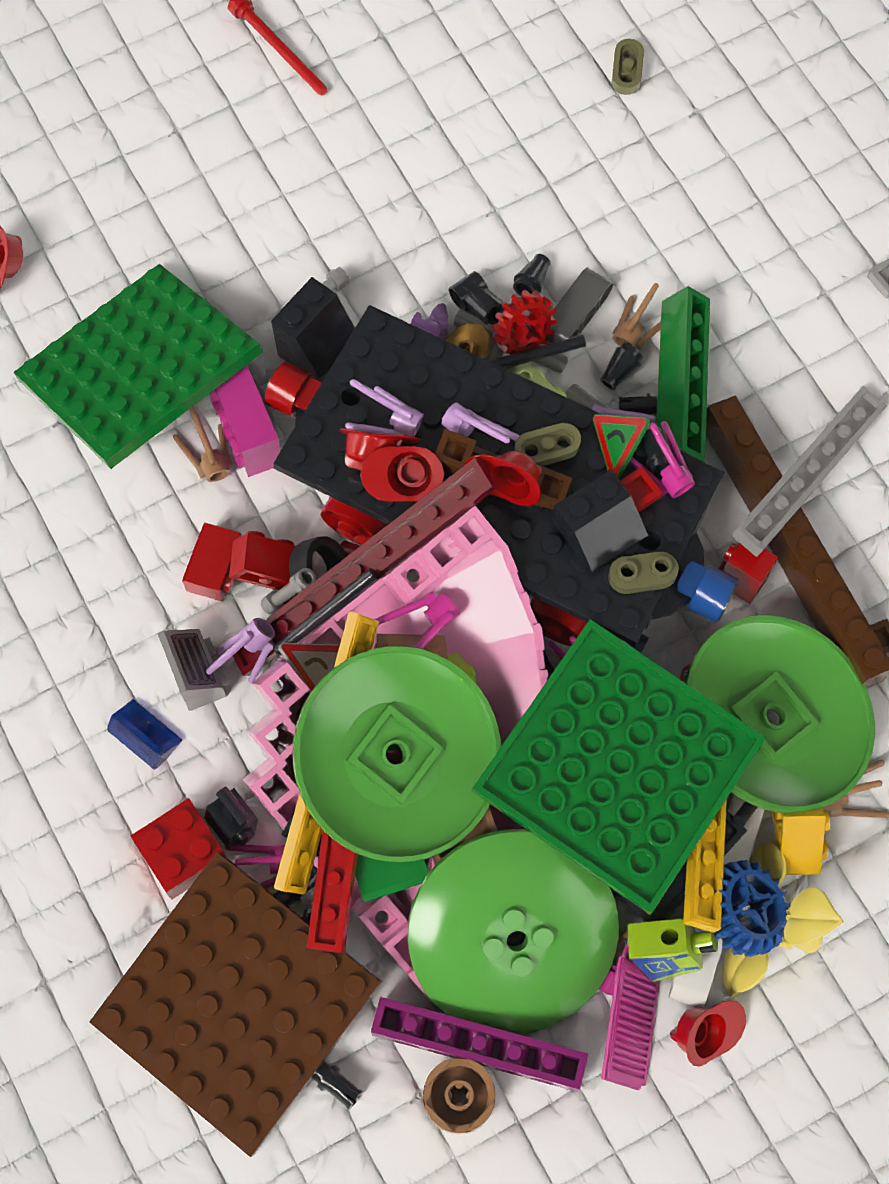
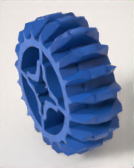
[714,860,791,957]

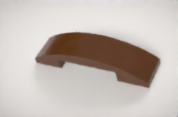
[435,429,572,509]

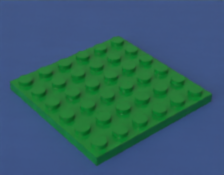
[13,263,263,469]
[471,619,766,915]

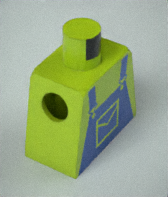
[628,919,718,982]

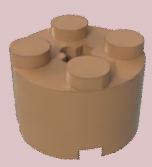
[423,1058,495,1135]

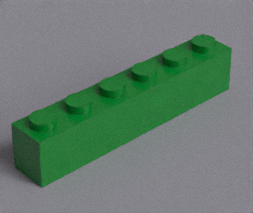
[656,286,710,462]

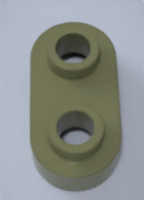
[611,39,644,95]
[514,423,581,466]
[608,552,679,594]

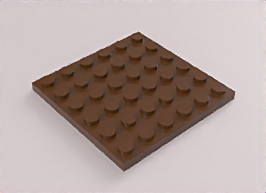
[89,852,383,1158]

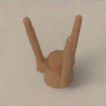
[612,283,661,350]
[173,406,233,482]
[823,760,889,818]

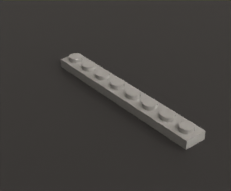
[731,386,887,557]

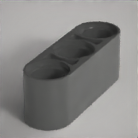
[545,267,613,343]

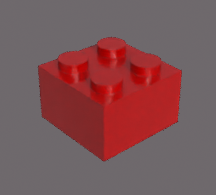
[130,798,227,900]

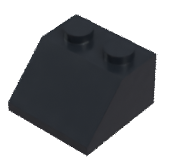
[552,469,648,574]

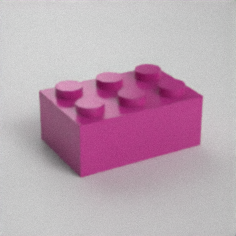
[209,365,281,478]

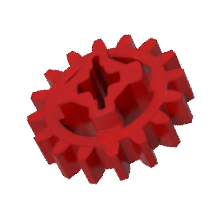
[492,290,557,354]

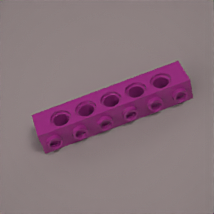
[371,997,588,1092]

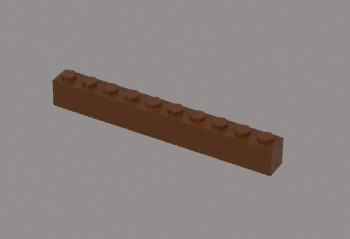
[706,395,889,688]

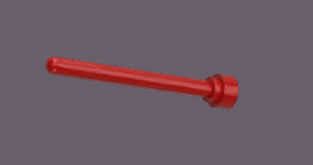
[227,0,328,96]

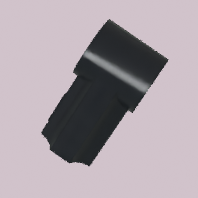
[448,271,504,325]

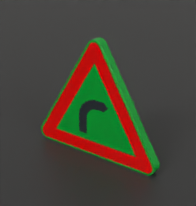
[593,414,650,479]

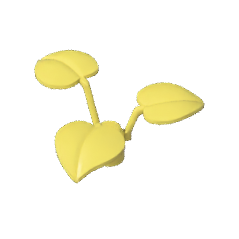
[723,842,844,997]

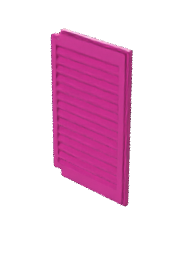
[601,956,660,1091]

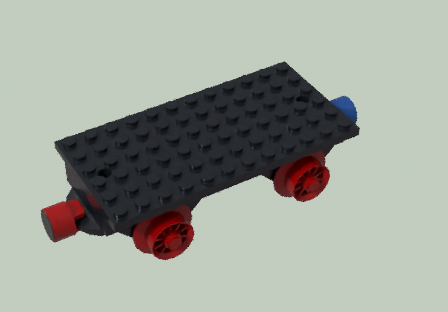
[264,305,739,647]

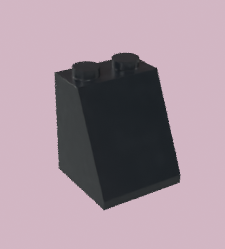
[271,277,355,380]

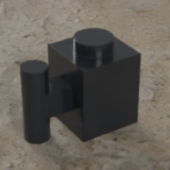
[204,786,258,849]

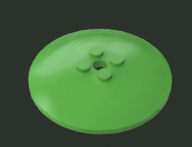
[684,615,875,813]
[292,646,501,862]
[407,829,619,1034]

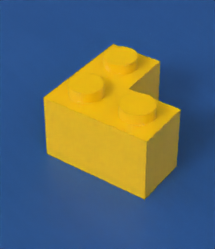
[770,807,830,875]

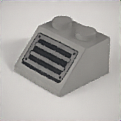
[157,629,228,711]

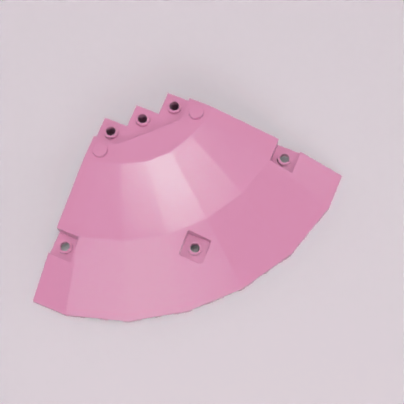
[243,506,548,1001]

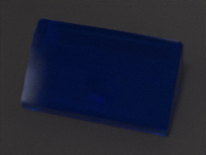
[107,699,182,770]

